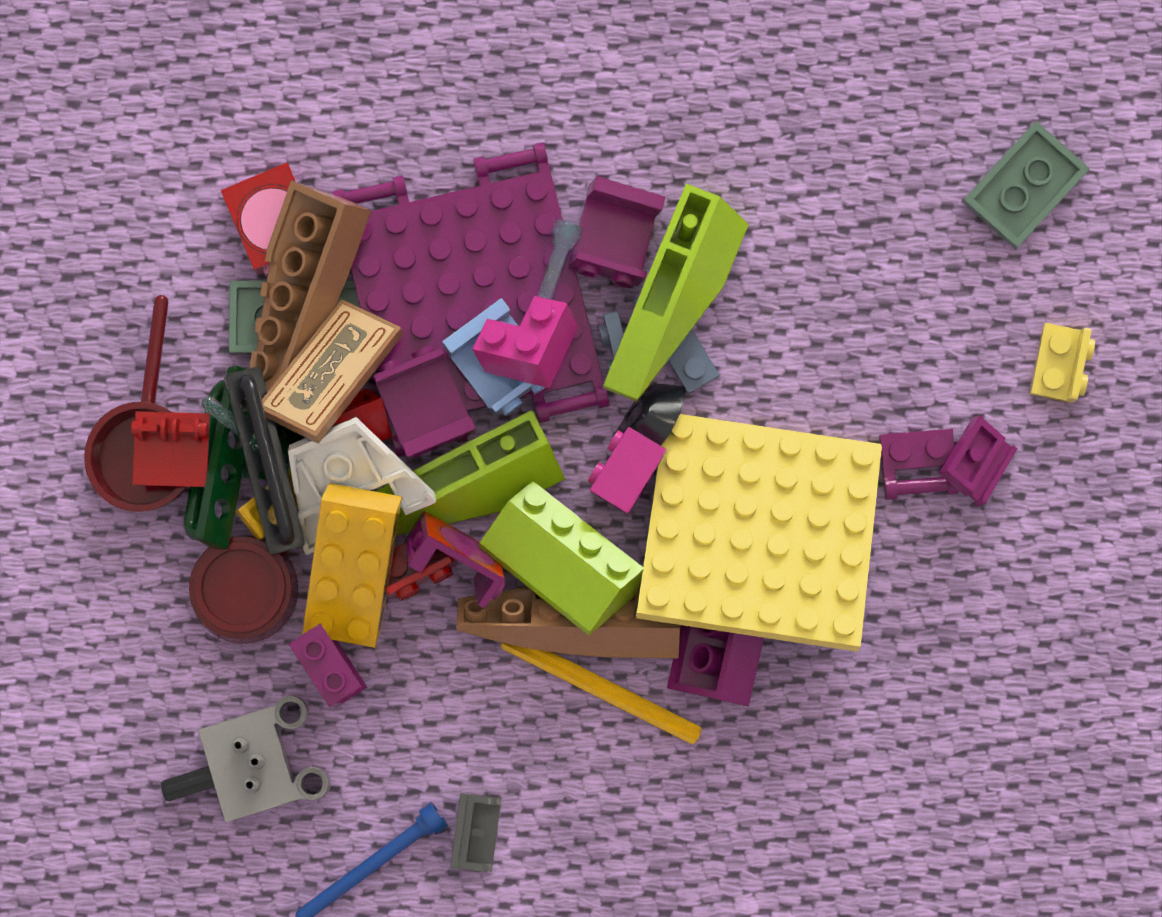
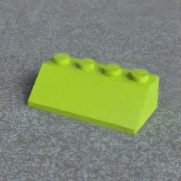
[479,481,644,636]

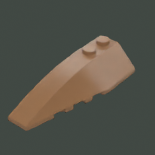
[245,181,371,400]

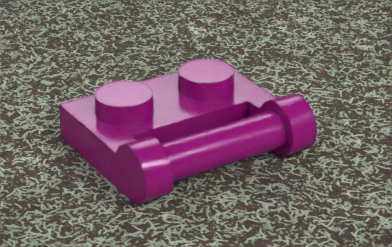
[879,428,959,500]

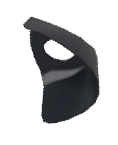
[615,383,685,446]

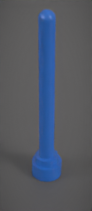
[295,802,448,917]

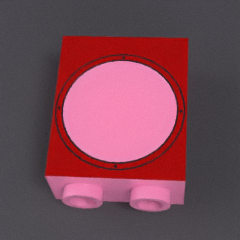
[220,162,296,277]

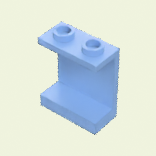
[442,298,545,417]

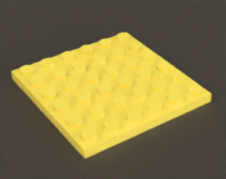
[636,414,882,652]

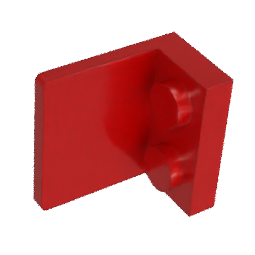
[385,542,457,601]

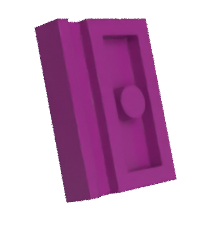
[939,415,1018,507]

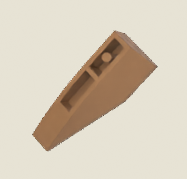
[456,578,680,658]

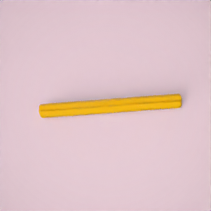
[500,642,702,744]

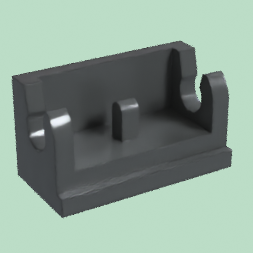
[450,793,502,872]

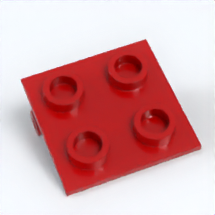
[131,411,210,487]

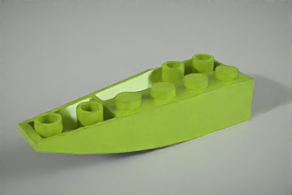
[603,183,749,402]
[375,410,566,536]

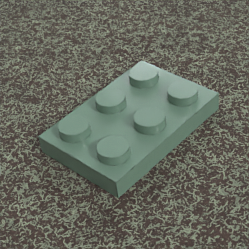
[962,121,1090,250]

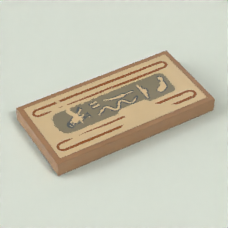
[262,299,403,444]

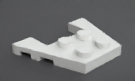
[288,417,436,555]

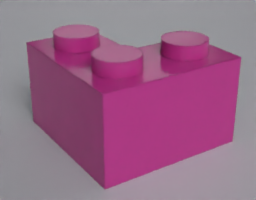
[472,296,578,388]
[588,426,667,516]

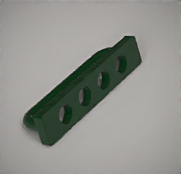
[183,366,247,550]

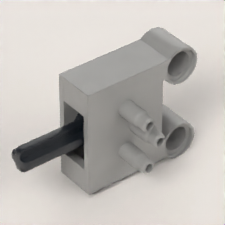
[161,696,331,823]

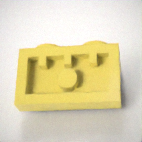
[1030,323,1095,403]

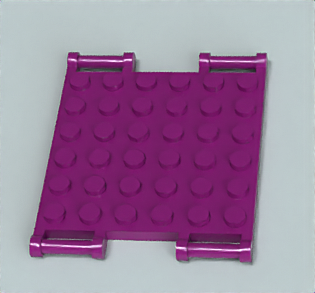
[332,143,610,457]

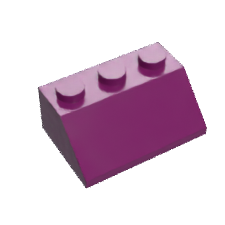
[667,625,764,707]

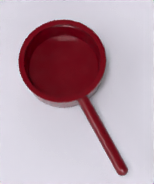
[84,295,187,512]
[189,535,298,644]

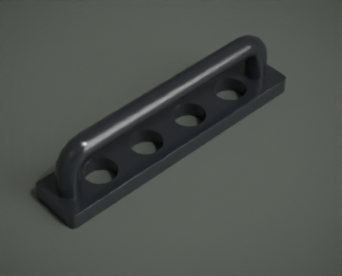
[224,367,305,554]

